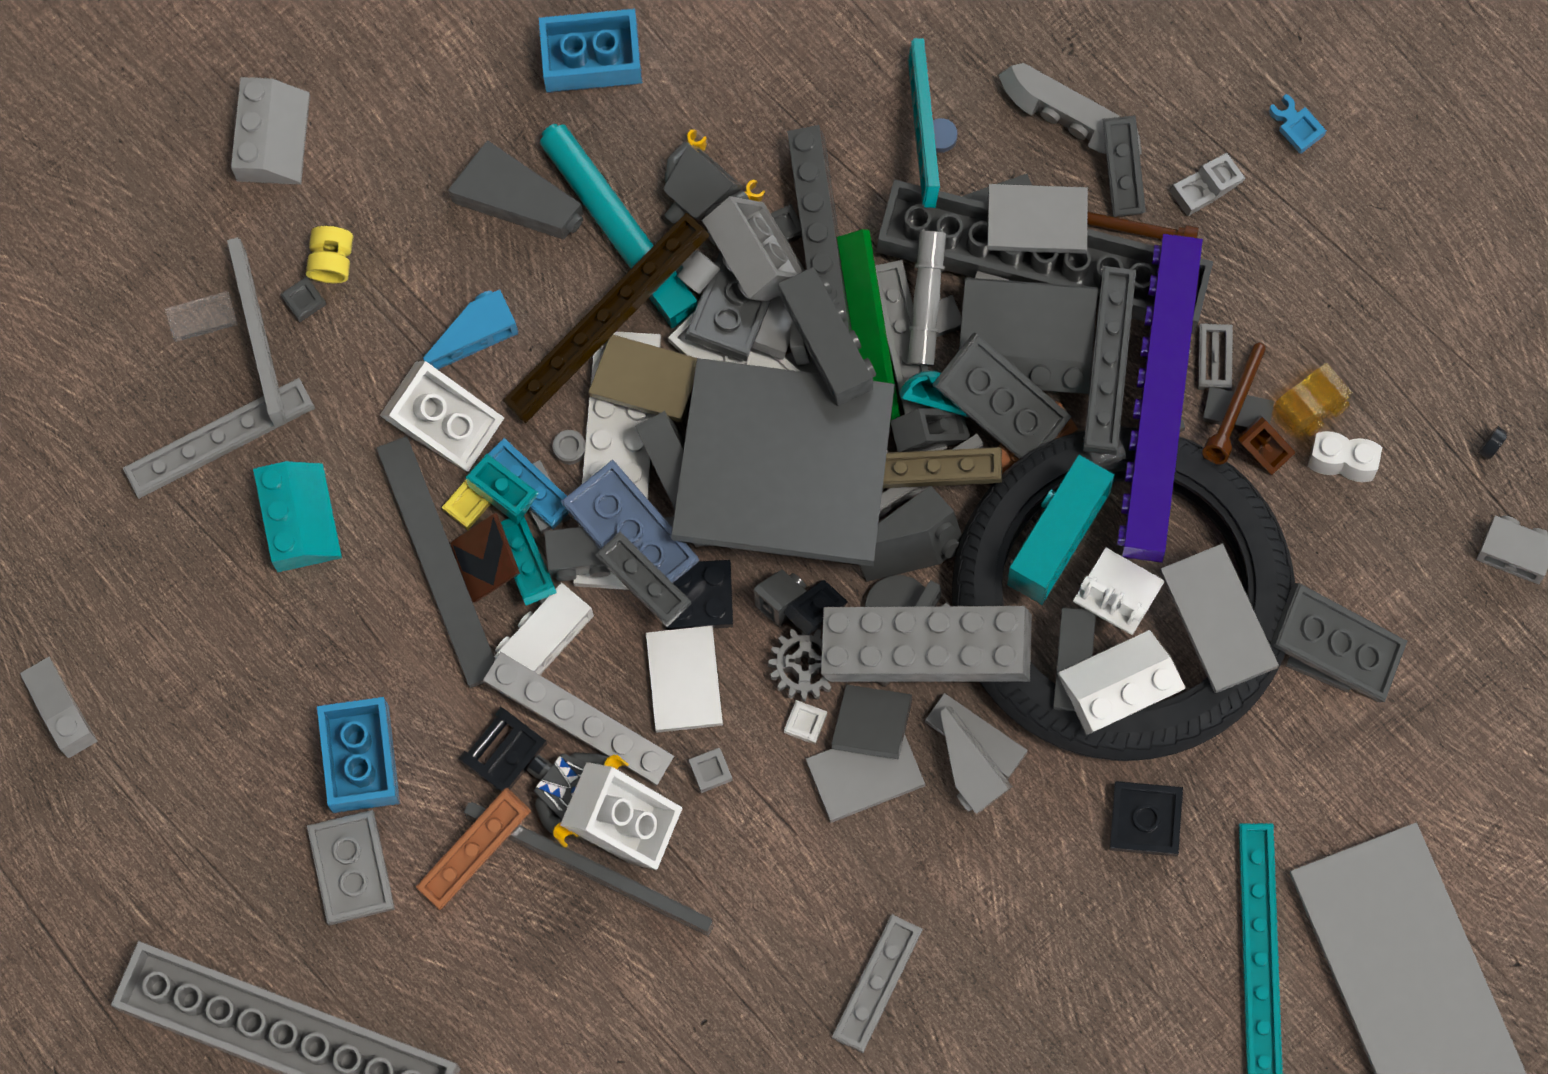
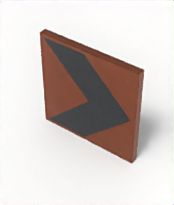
[450,513,520,603]

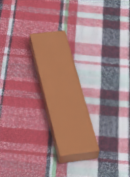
[416,788,532,910]

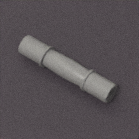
[908,231,946,366]

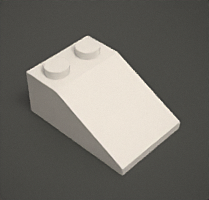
[379,361,504,472]

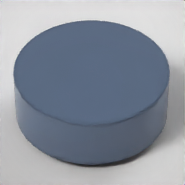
[933,118,957,153]

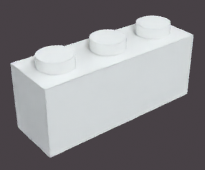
[494,583,594,675]

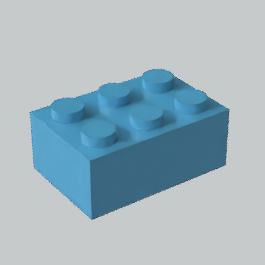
[539,9,642,92]
[317,697,400,813]

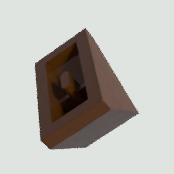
[1236,415,1296,475]

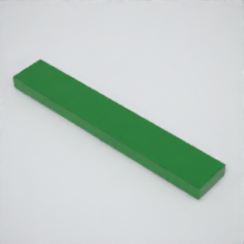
[837,229,900,426]

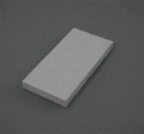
[1160,543,1279,693]

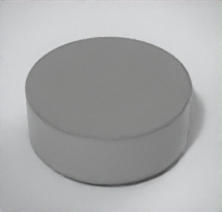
[553,430,586,465]

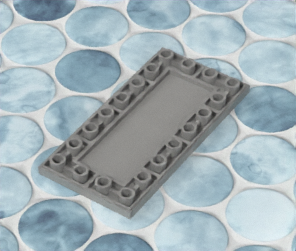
[1289,822,1526,1074]

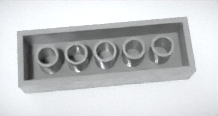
[821,606,1032,682]

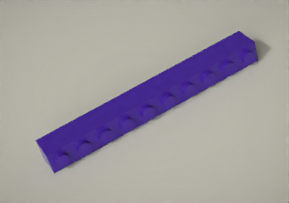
[1117,234,1203,563]

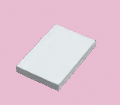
[646,626,723,733]

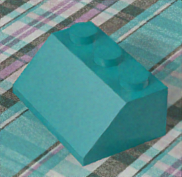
[253,461,342,573]

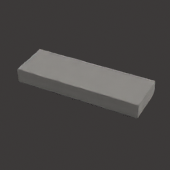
[925,693,1028,779]

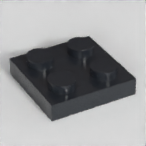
[666,560,734,630]
[1109,781,1183,857]

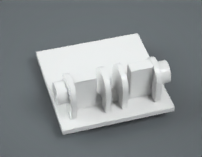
[1073,548,1165,635]

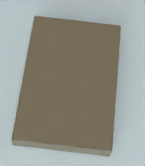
[588,334,697,423]

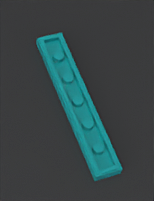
[908,38,940,208]

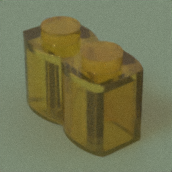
[1274,363,1353,438]

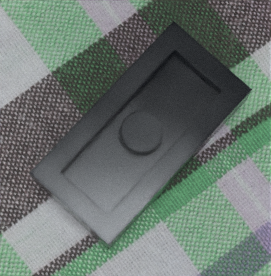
[784,580,848,635]

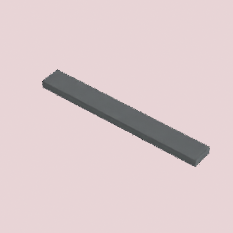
[377,436,495,688]
[464,802,714,937]

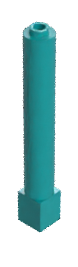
[540,124,698,329]

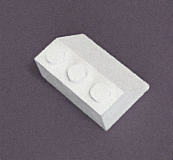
[1057,630,1185,735]

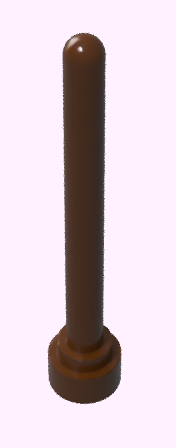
[1087,212,1199,240]
[1202,342,1266,464]

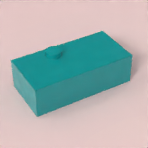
[1007,455,1114,605]

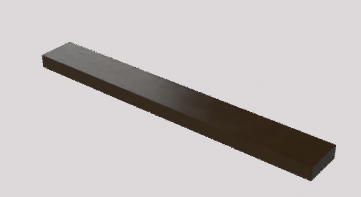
[503,213,710,423]

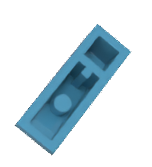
[423,290,519,370]

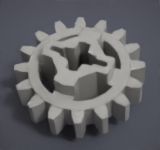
[768,629,831,701]

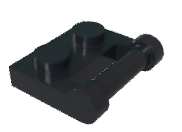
[458,706,548,793]

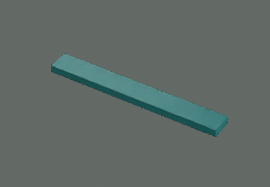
[1238,823,1283,1074]

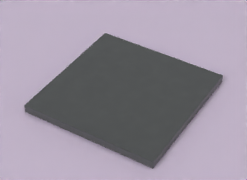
[671,358,895,566]

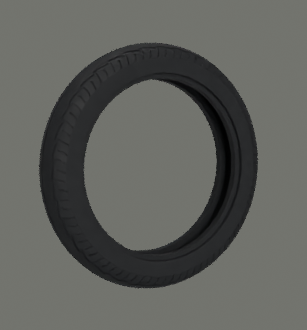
[952,426,1295,761]

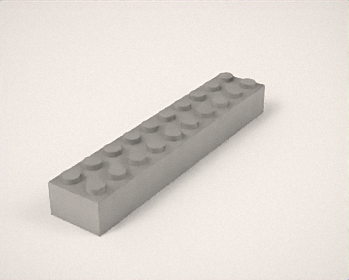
[111,941,461,1074]

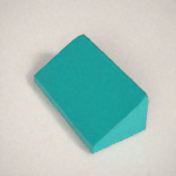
[466,454,538,524]

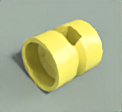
[306,226,353,284]

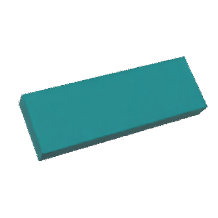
[501,517,557,606]

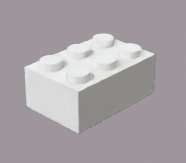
[560,762,682,870]

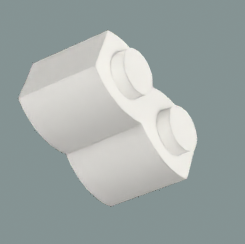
[1308,431,1382,482]

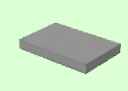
[987,184,1088,254]
[806,735,925,823]
[307,810,395,925]

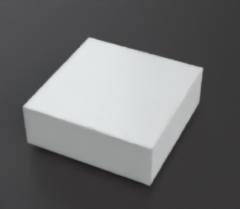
[784,700,827,745]

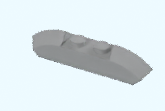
[999,63,1142,154]

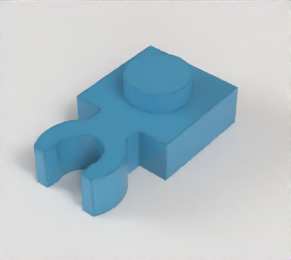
[1269,94,1326,154]

